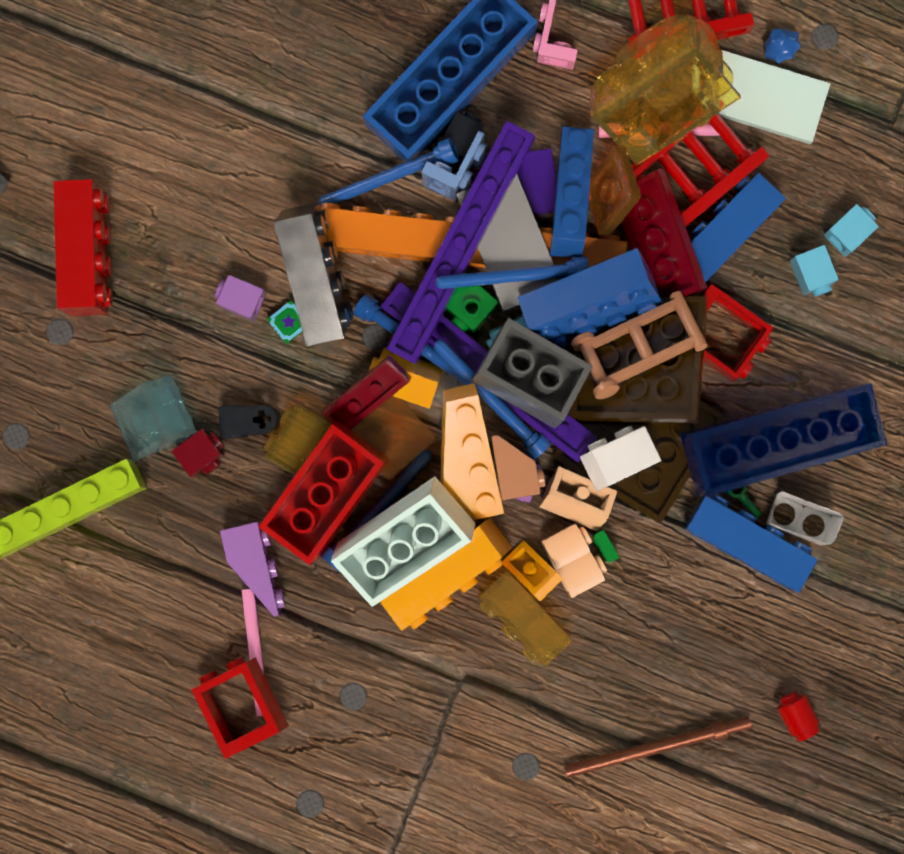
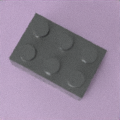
[472,318,593,429]

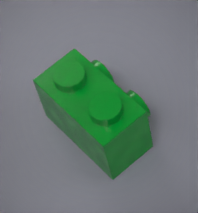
[445,273,498,334]

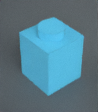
[824,204,879,257]
[790,245,839,297]

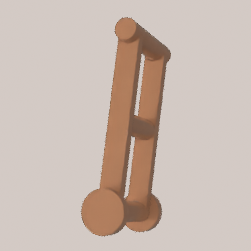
[571,291,708,399]

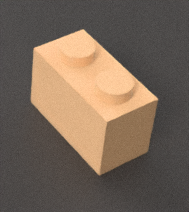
[539,467,617,531]

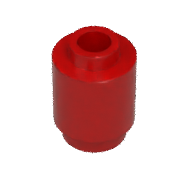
[777,691,820,742]

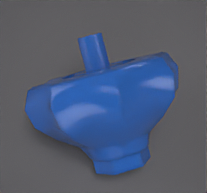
[763,27,801,63]

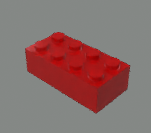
[53,179,113,316]
[259,422,390,565]

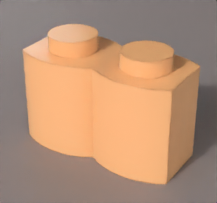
[540,524,607,598]

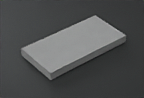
[456,174,560,312]

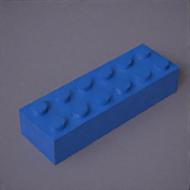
[362,0,538,162]

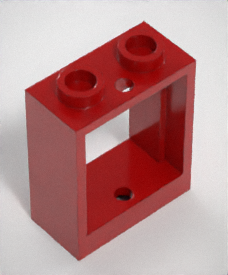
[702,284,773,382]
[191,657,289,759]

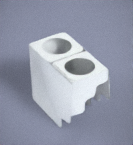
[766,491,843,546]

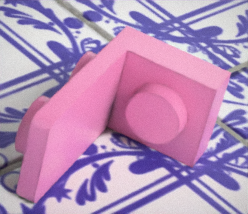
[533,0,578,70]

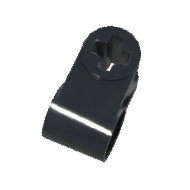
[218,405,281,439]

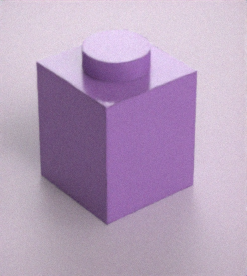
[215,275,267,322]

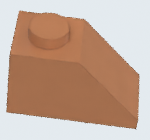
[491,435,545,501]

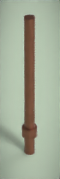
[564,716,752,778]

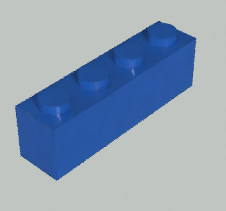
[550,126,594,258]
[691,173,786,282]
[684,494,818,593]

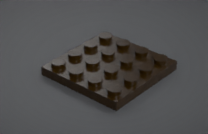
[570,296,708,423]
[552,400,726,524]

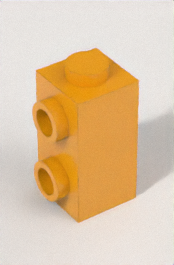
[369,348,443,409]

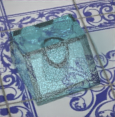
[110,375,197,462]

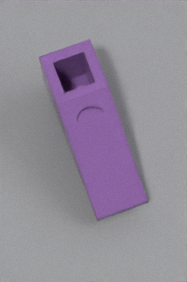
[220,522,285,617]

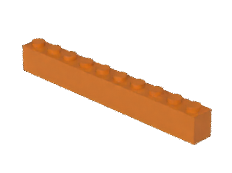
[321,203,627,278]

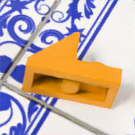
[502,540,563,601]

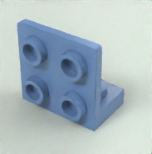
[421,131,487,202]

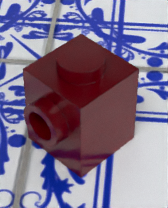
[171,429,225,478]

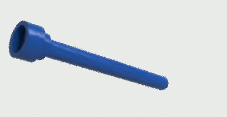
[318,138,460,207]
[435,256,589,289]
[353,294,468,385]
[434,340,552,460]
[320,450,433,572]

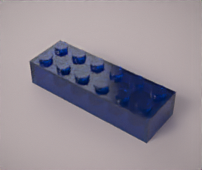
[680,383,888,497]

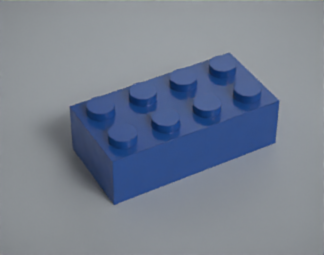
[518,248,663,348]

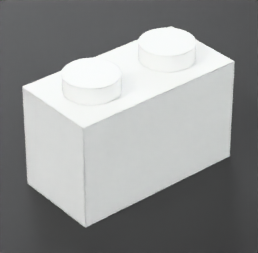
[580,426,661,492]

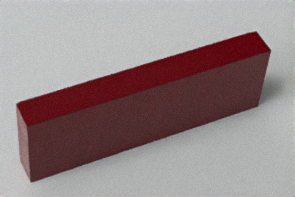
[321,355,411,430]

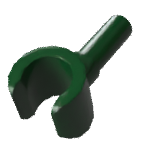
[725,479,762,518]

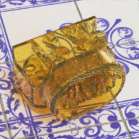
[589,14,741,165]

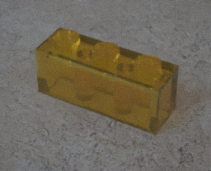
[478,570,572,667]

